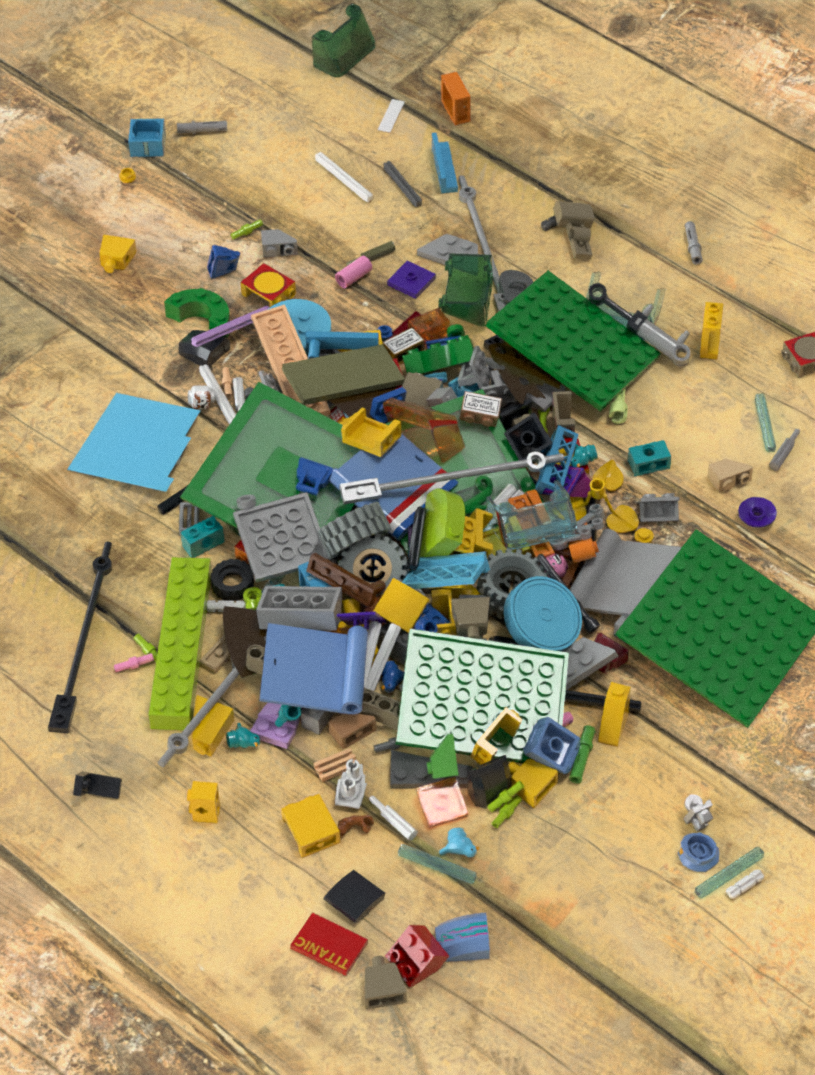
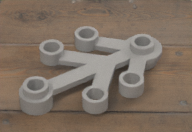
[549,504,605,550]

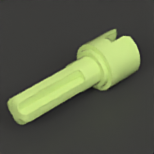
[609,389,628,424]

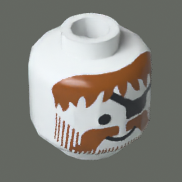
[188,386,215,409]

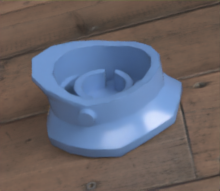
[678,832,719,872]

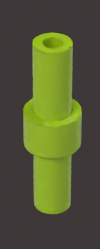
[230,219,263,240]
[133,634,158,662]
[487,781,524,812]
[492,795,522,828]

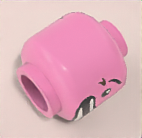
[540,554,568,578]

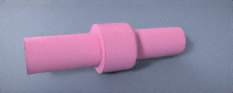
[114,653,154,672]

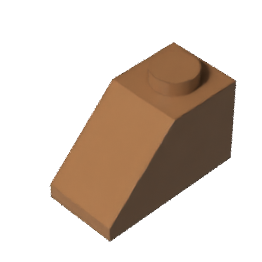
[329,713,376,750]

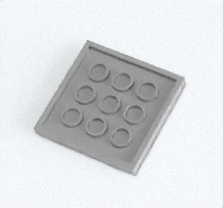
[233,492,331,583]

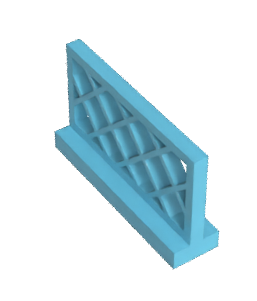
[402,552,490,589]

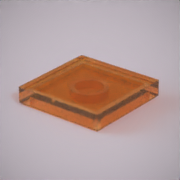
[416,777,469,828]

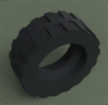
[211,559,254,601]

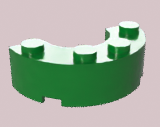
[164,288,230,338]
[402,335,474,374]

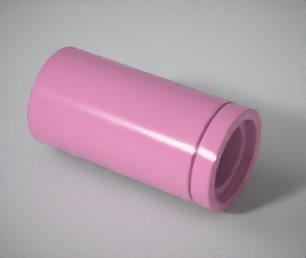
[335,256,372,288]

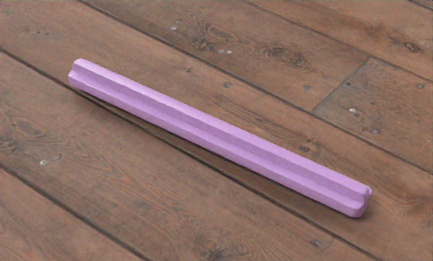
[191,306,270,347]

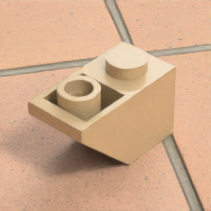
[708,459,753,492]

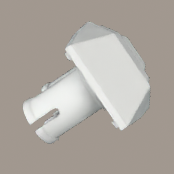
[335,759,367,809]

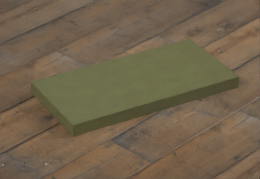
[282,344,405,405]

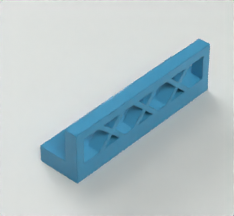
[432,132,458,194]
[535,425,579,494]

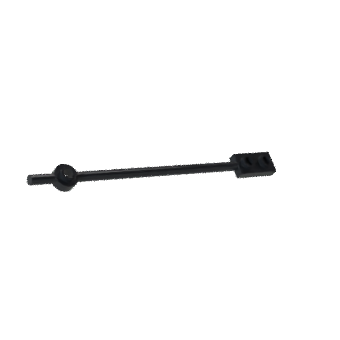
[48,541,112,734]

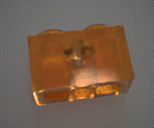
[408,307,450,344]

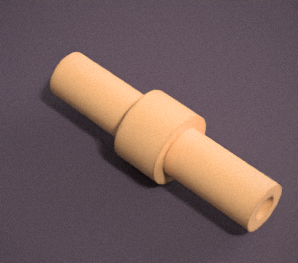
[221,367,233,398]

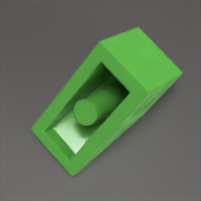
[427,734,458,778]

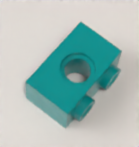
[628,440,671,476]
[180,516,225,558]

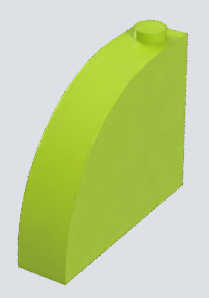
[420,488,465,558]

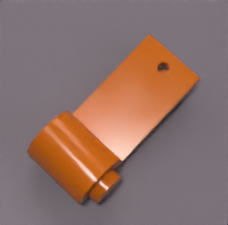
[565,522,599,563]

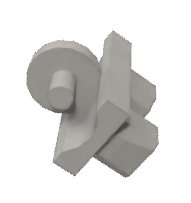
[684,794,714,832]

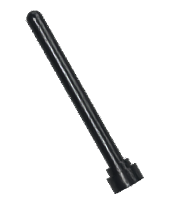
[537,554,600,634]

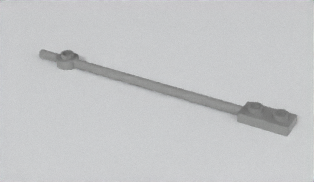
[458,175,508,312]
[339,452,564,504]
[158,636,266,767]

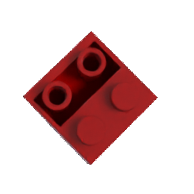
[385,925,449,987]

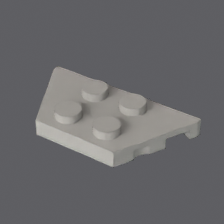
[417,234,478,276]
[561,637,618,690]

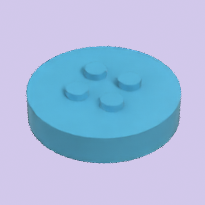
[269,299,332,354]
[504,576,582,651]

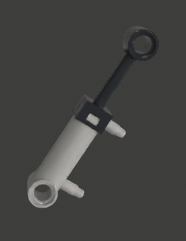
[589,283,690,366]

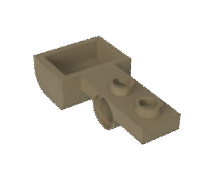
[553,201,594,260]

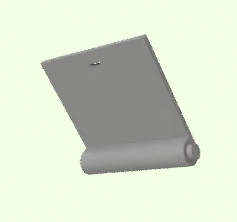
[569,529,682,616]

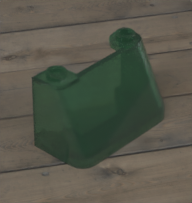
[311,3,375,77]
[438,253,493,327]

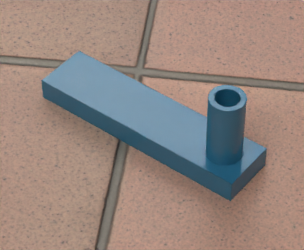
[305,331,379,359]

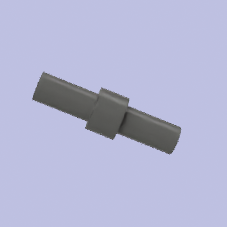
[373,737,402,753]

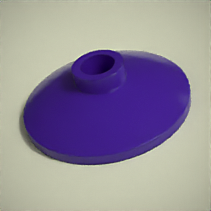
[738,497,777,528]

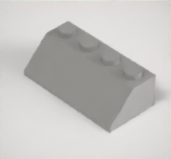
[256,586,342,631]

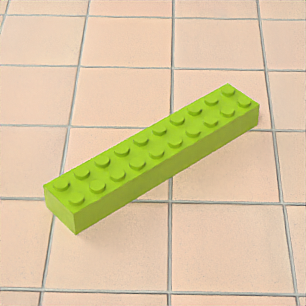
[148,557,212,730]

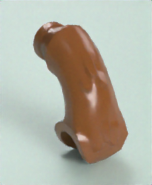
[338,815,374,836]

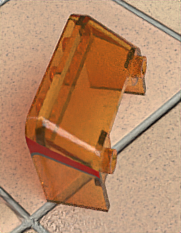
[383,398,465,463]

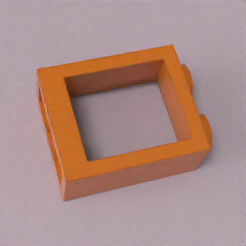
[441,71,471,125]

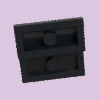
[323,870,385,923]

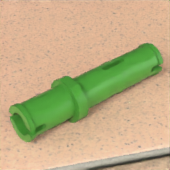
[569,725,596,783]

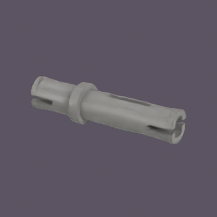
[177,120,227,134]
[684,221,703,265]

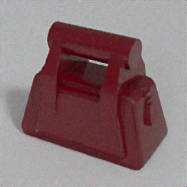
[594,632,629,674]

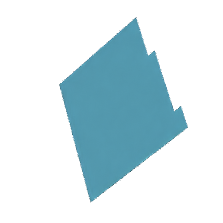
[67,393,200,492]

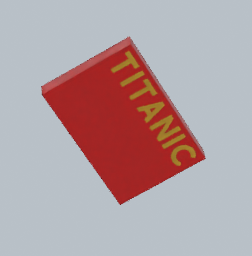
[290,912,368,976]

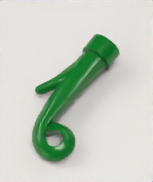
[464,476,493,516]

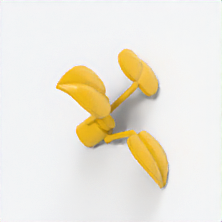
[552,459,639,533]

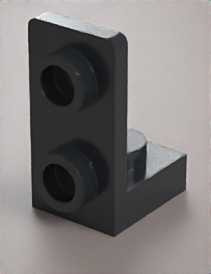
[73,771,122,799]

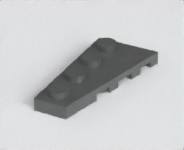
[390,750,473,789]

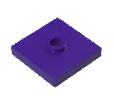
[387,260,436,299]

